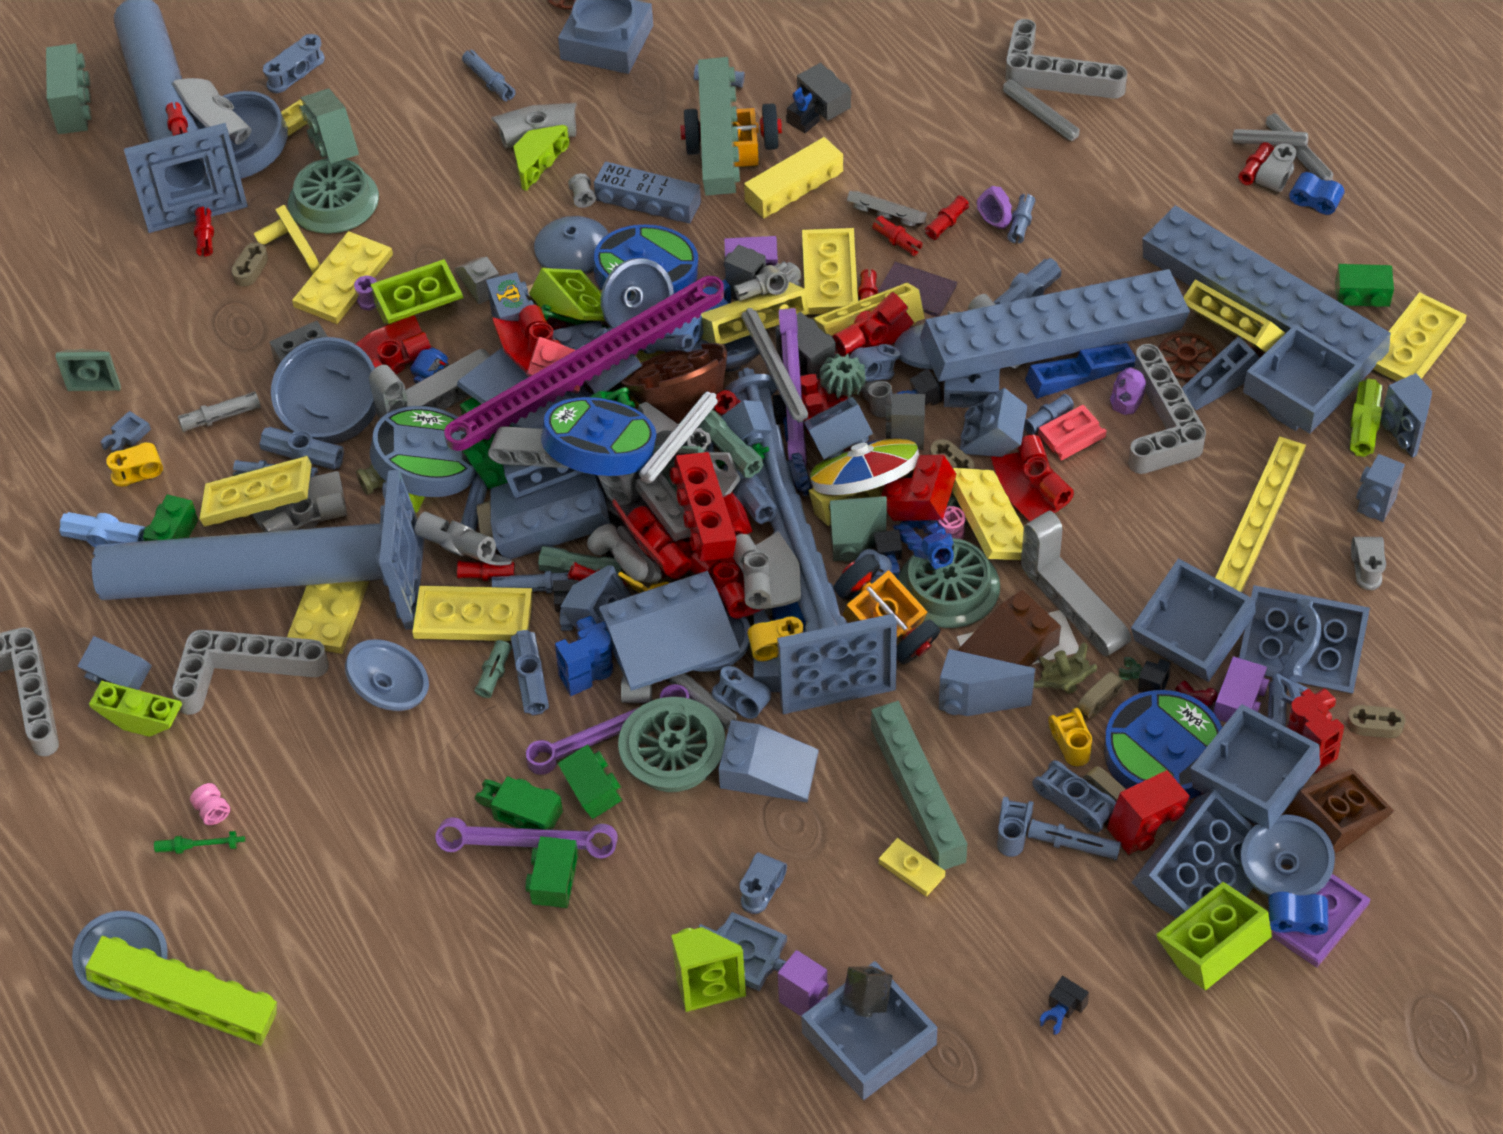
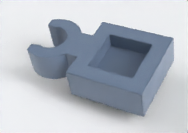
[101,411,151,453]

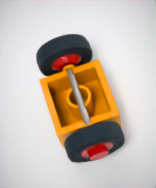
[680,103,782,167]
[833,554,941,665]

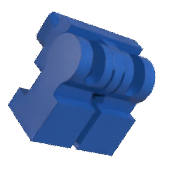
[555,616,613,696]

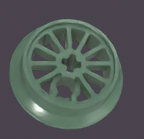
[288,158,379,234]
[898,538,1000,628]
[618,697,726,792]

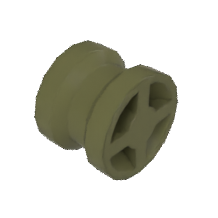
[356,463,386,495]

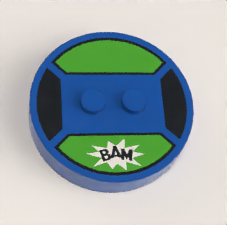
[594,225,698,299]
[541,397,656,476]
[1104,690,1222,800]

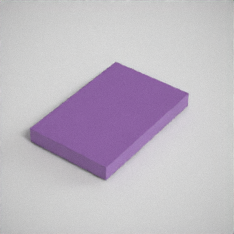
[1271,874,1371,968]

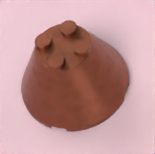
[621,343,727,424]

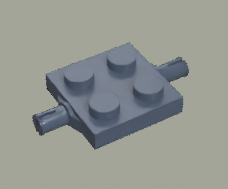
[699,912,787,991]

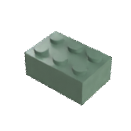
[46,43,92,134]
[299,88,359,164]

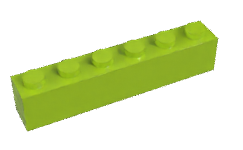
[85,936,277,1046]

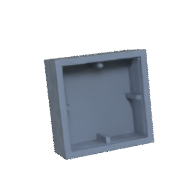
[558,0,653,74]
[1243,324,1363,434]
[1131,558,1256,682]
[1190,704,1320,830]
[801,961,938,1101]

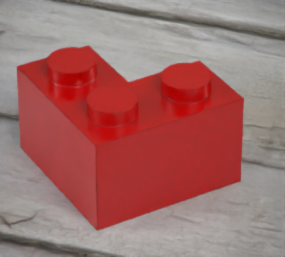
[881,454,957,521]
[1107,770,1189,855]

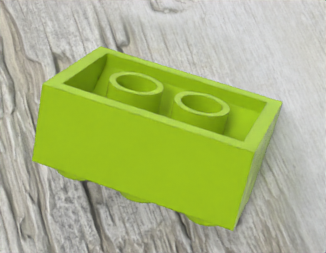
[371,259,463,324]
[1156,882,1272,991]
[671,927,746,1012]

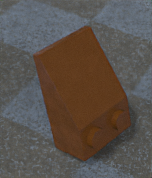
[957,590,1061,667]
[1283,768,1394,853]

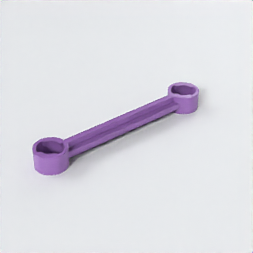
[779,308,807,467]
[526,684,689,775]
[435,817,618,858]

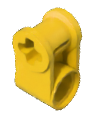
[106,442,163,487]
[747,616,803,661]
[1048,708,1092,767]

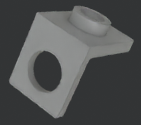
[709,452,740,497]

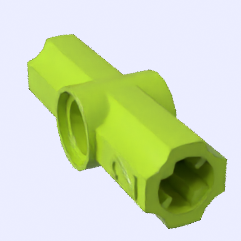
[1350,378,1382,457]

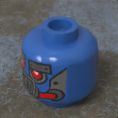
[410,348,449,384]

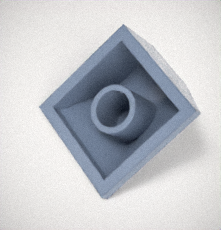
[561,565,631,627]

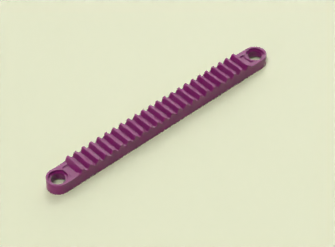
[444,276,724,451]

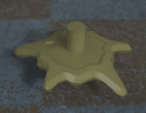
[1034,642,1098,693]

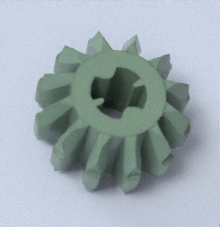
[820,353,866,399]

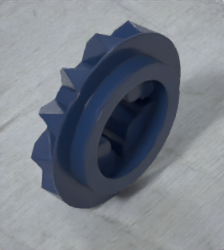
[789,453,812,496]

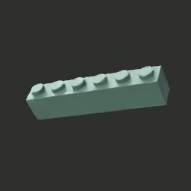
[698,57,740,196]
[871,700,967,870]

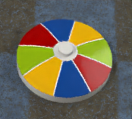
[810,439,920,495]

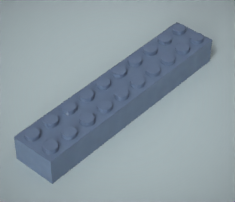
[1142,205,1391,382]
[920,269,1190,382]

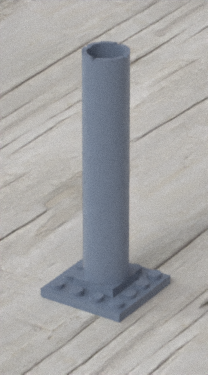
[114,0,248,233]
[92,470,424,630]

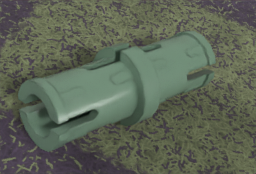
[474,640,512,698]

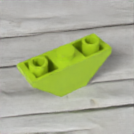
[514,125,570,191]
[89,681,182,737]

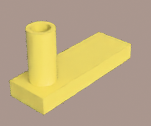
[253,205,320,274]

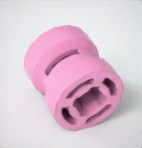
[937,506,965,540]
[190,783,230,825]

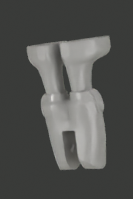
[587,524,662,583]

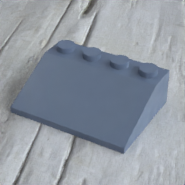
[457,348,592,429]
[491,473,610,559]
[599,571,740,691]
[1239,585,1370,694]
[1131,789,1253,918]

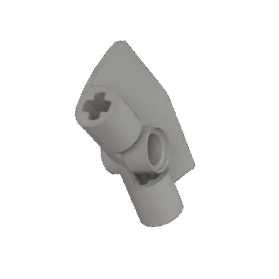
[172,78,252,145]
[491,103,577,149]
[252,471,347,532]
[415,511,512,565]
[733,531,801,609]

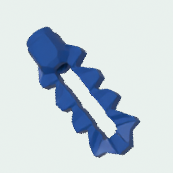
[893,520,954,569]

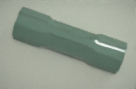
[697,410,764,478]
[538,545,625,581]

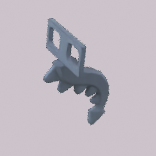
[1272,599,1321,705]

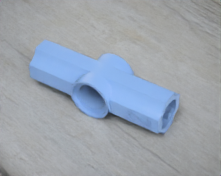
[59,512,145,548]

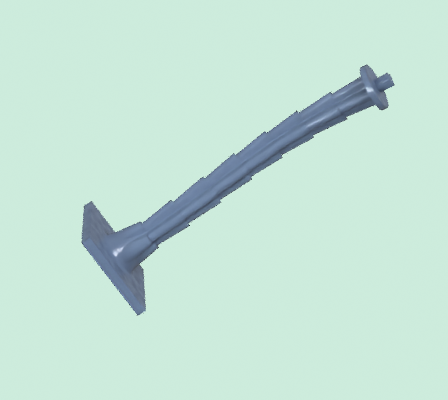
[724,368,897,714]

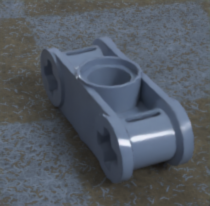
[263,34,325,93]
[1032,760,1116,833]

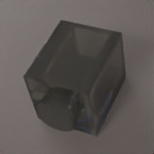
[842,966,893,1017]

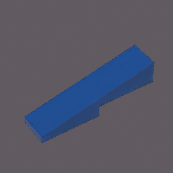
[1025,343,1136,399]

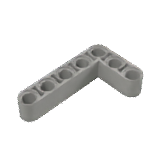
[1005,19,1127,98]
[1128,344,1206,474]
[369,349,491,419]
[488,427,639,505]
[1021,511,1131,657]
[0,627,59,757]
[172,630,329,715]

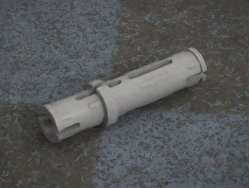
[177,391,261,432]

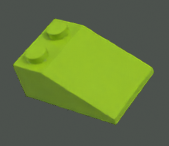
[529,268,606,321]

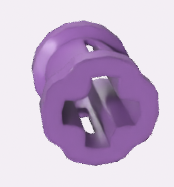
[354,276,377,310]

